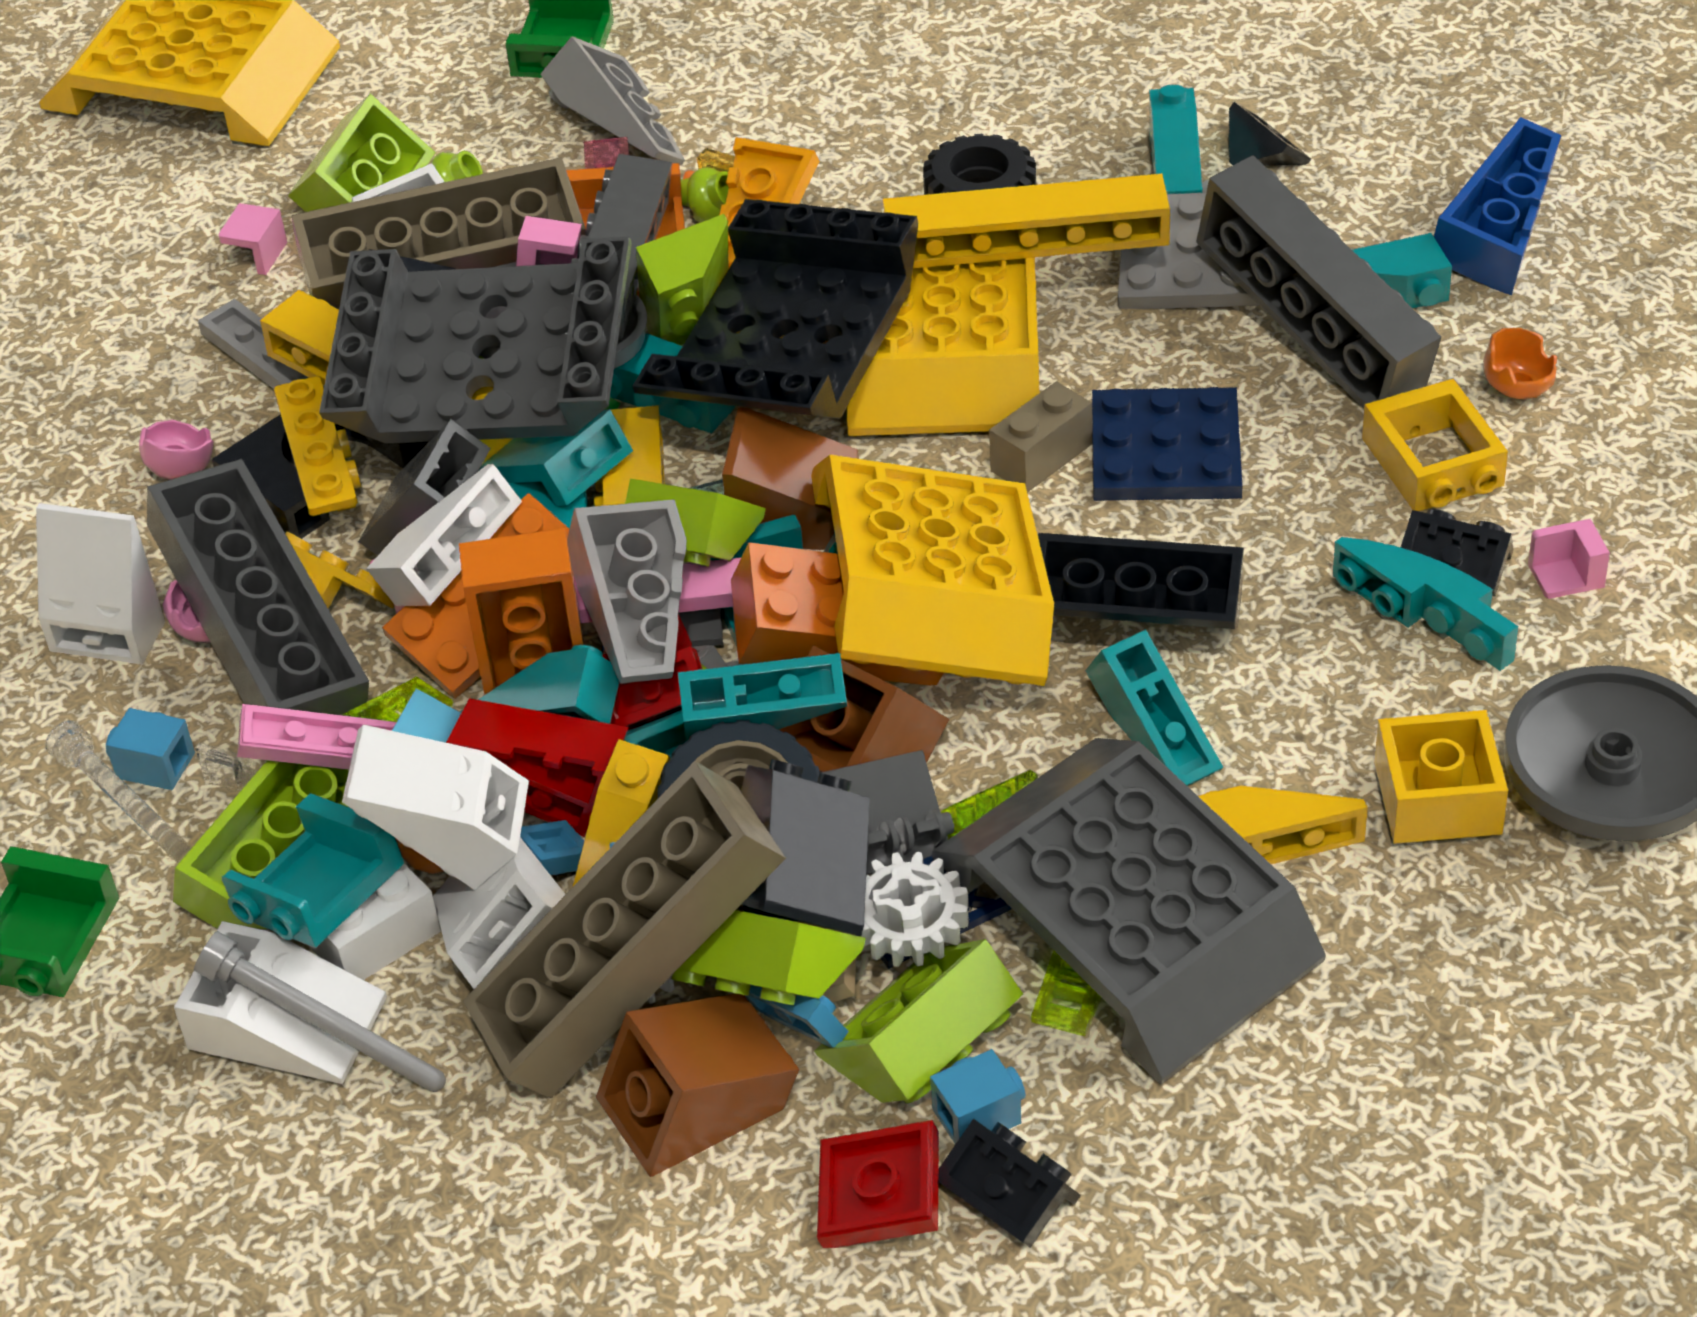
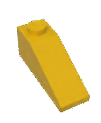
[573,739,670,886]
[1198,785,1368,864]

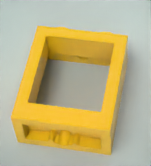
[1362,378,1508,511]

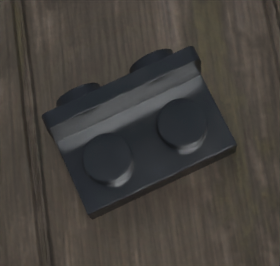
[1400,509,1514,597]
[939,1119,1081,1248]

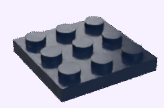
[1092,387,1243,501]

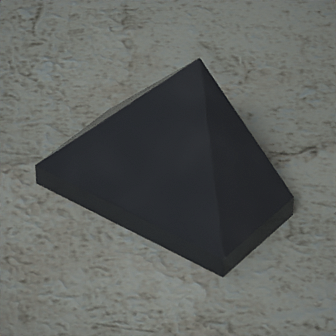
[1229,102,1312,166]

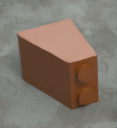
[722,407,859,550]
[778,645,949,772]
[596,993,799,1177]

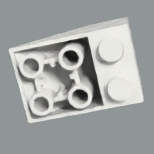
[36,503,165,665]
[342,725,529,890]
[433,837,566,989]
[174,921,387,1084]

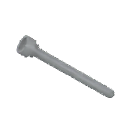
[194,931,446,1092]

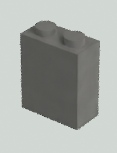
[358,419,491,556]

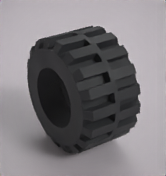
[923,133,1036,195]

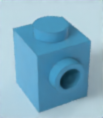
[106,708,195,790]
[930,1049,1026,1144]

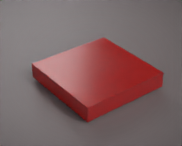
[817,1120,939,1248]

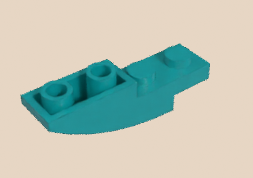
[1333,537,1519,671]

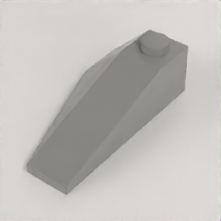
[540,36,685,165]
[567,500,687,683]

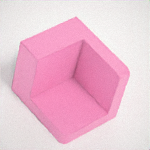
[218,203,287,275]
[516,216,582,266]
[1528,518,1610,599]

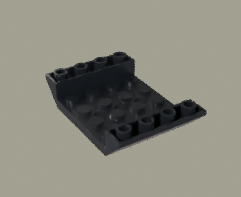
[632,199,919,419]

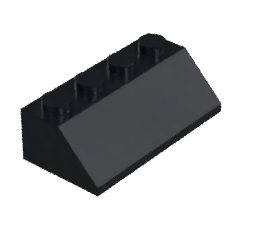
[1038,533,1244,629]

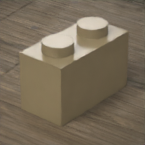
[989,381,1093,493]

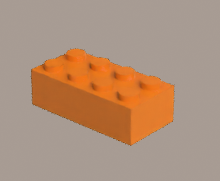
[459,528,584,695]
[731,542,944,686]

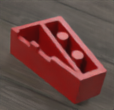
[446,698,629,837]

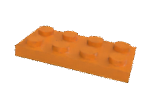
[382,493,574,699]

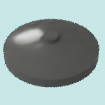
[1504,665,1697,841]

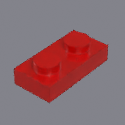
[610,646,703,730]

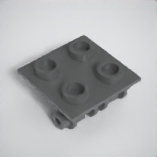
[821,750,954,875]

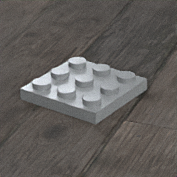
[1118,193,1259,309]

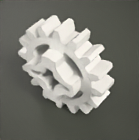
[861,852,969,967]

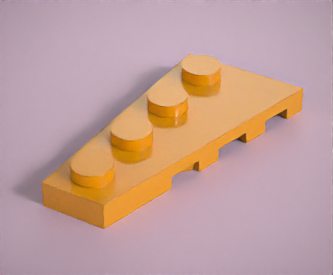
[720,137,820,268]

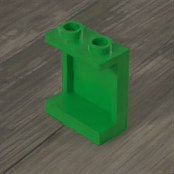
[505,0,614,78]
[0,846,120,998]

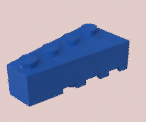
[1434,117,1561,295]

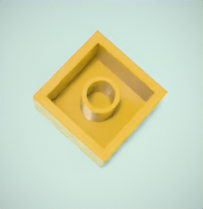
[1374,710,1508,844]

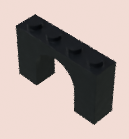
[212,386,428,539]

